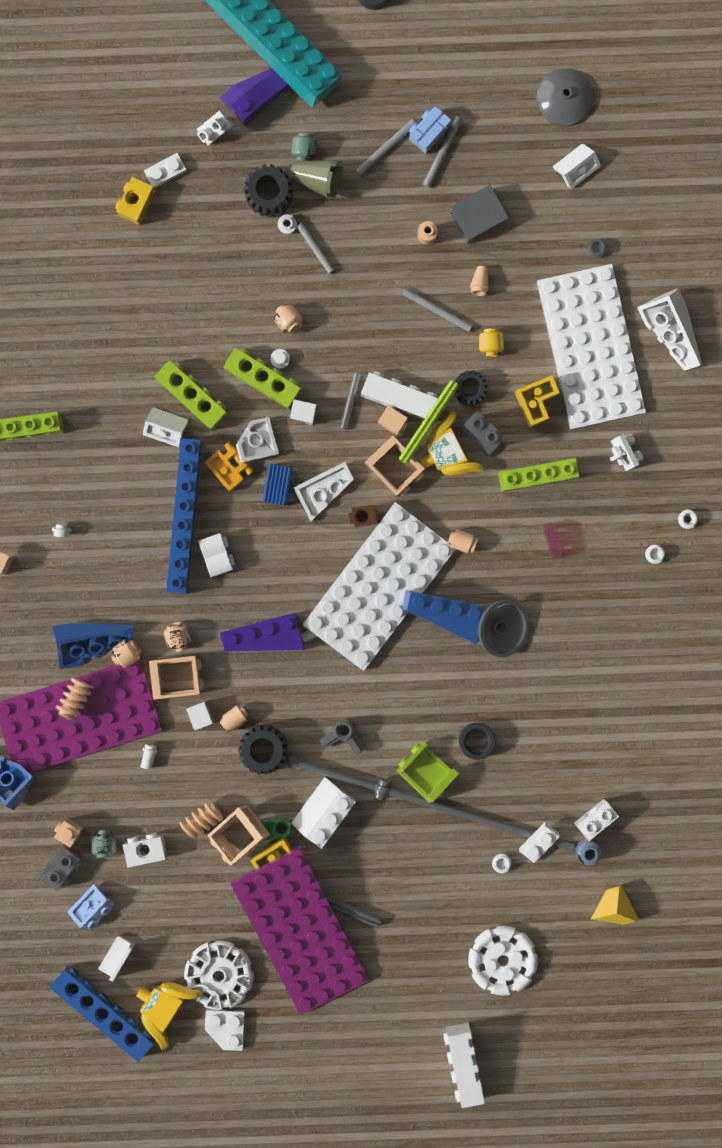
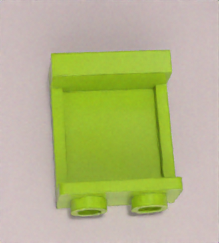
[396,742,459,803]

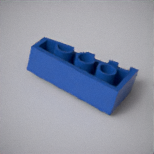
[402,590,485,644]

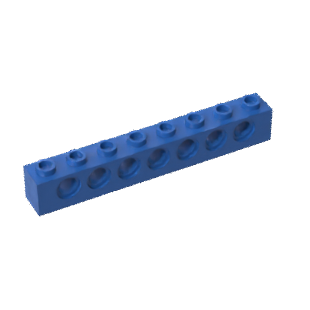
[166,438,202,594]

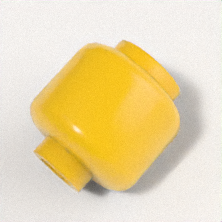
[479,329,504,357]

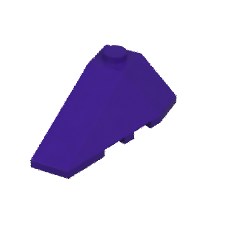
[220,68,289,126]

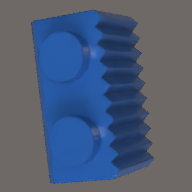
[263,464,295,506]

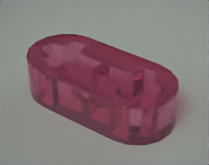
[543,522,563,560]

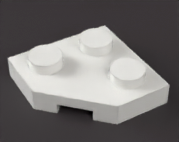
[236,417,279,463]
[205,1009,245,1051]

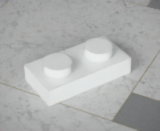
[144,153,187,189]
[519,822,560,863]

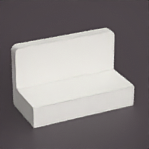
[553,144,601,189]
[143,408,188,447]
[98,935,135,982]

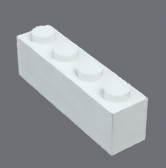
[361,371,438,420]

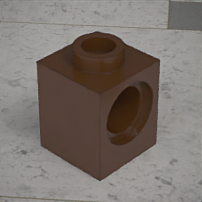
[349,505,377,528]

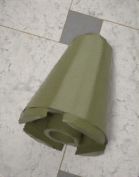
[288,160,343,199]

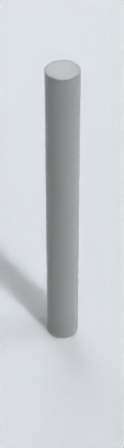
[423,116,462,188]
[355,119,415,176]
[402,288,472,332]

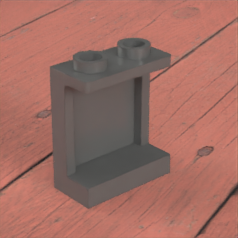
[449,185,509,244]
[461,411,505,455]

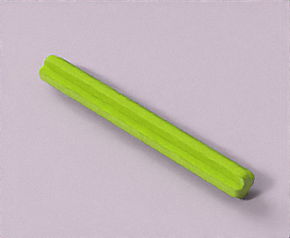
[399,380,459,464]

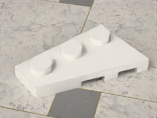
[294,462,354,521]

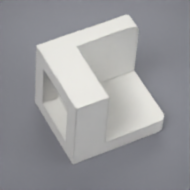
[290,400,317,425]
[186,701,214,730]

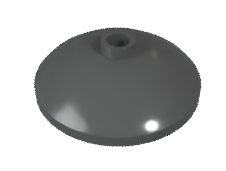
[536,69,593,126]
[478,600,529,657]

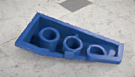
[52,623,134,669]
[0,756,34,811]

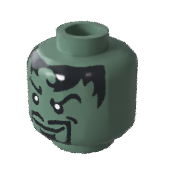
[291,133,317,161]
[92,830,117,859]

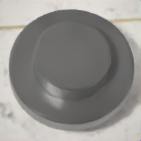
[587,239,606,258]

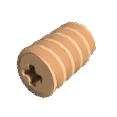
[56,678,94,722]
[179,799,223,840]

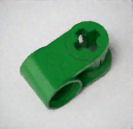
[260,818,292,841]

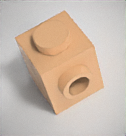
[378,406,408,436]
[54,818,84,847]

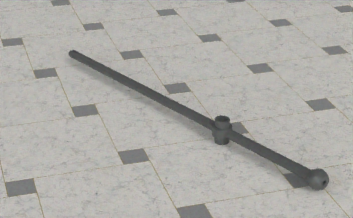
[285,754,576,851]

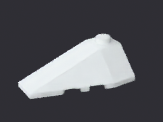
[638,288,702,371]

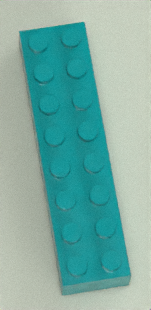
[205,0,342,108]

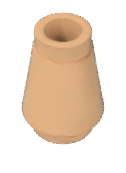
[470,266,488,296]

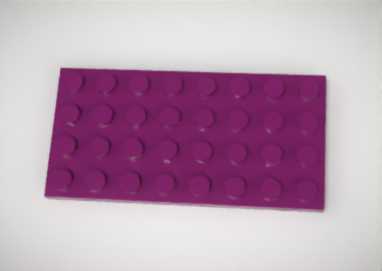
[0,658,163,773]
[230,847,369,1015]

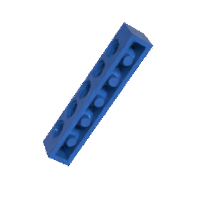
[49,966,155,1062]

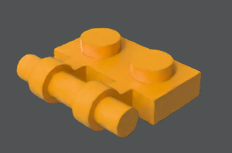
[204,442,254,492]

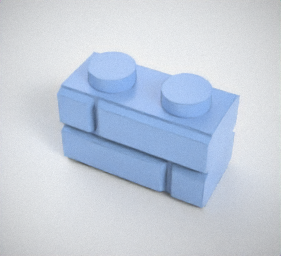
[409,106,452,154]

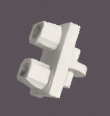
[196,109,233,145]
[610,434,644,471]

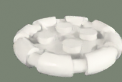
[468,926,538,996]
[184,940,254,1010]

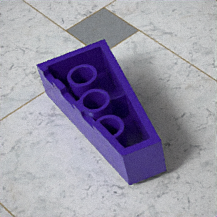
[220,613,305,651]

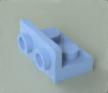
[67,884,115,931]

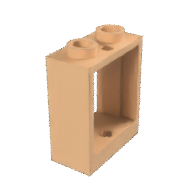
[365,436,425,496]
[149,655,204,700]
[207,804,270,866]

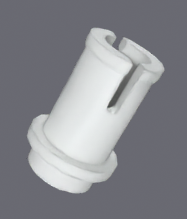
[140,744,158,770]

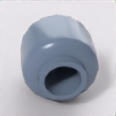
[575,839,602,866]

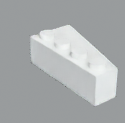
[443,1023,484,1108]

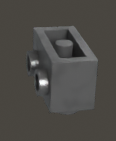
[38,844,83,891]

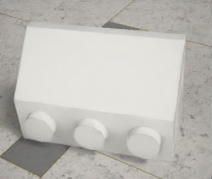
[291,777,356,849]

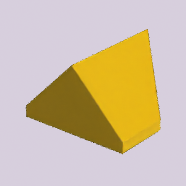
[591,886,639,925]

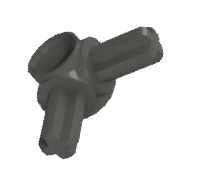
[320,719,365,754]

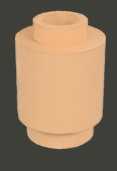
[418,221,437,244]
[448,529,478,553]
[219,705,249,733]

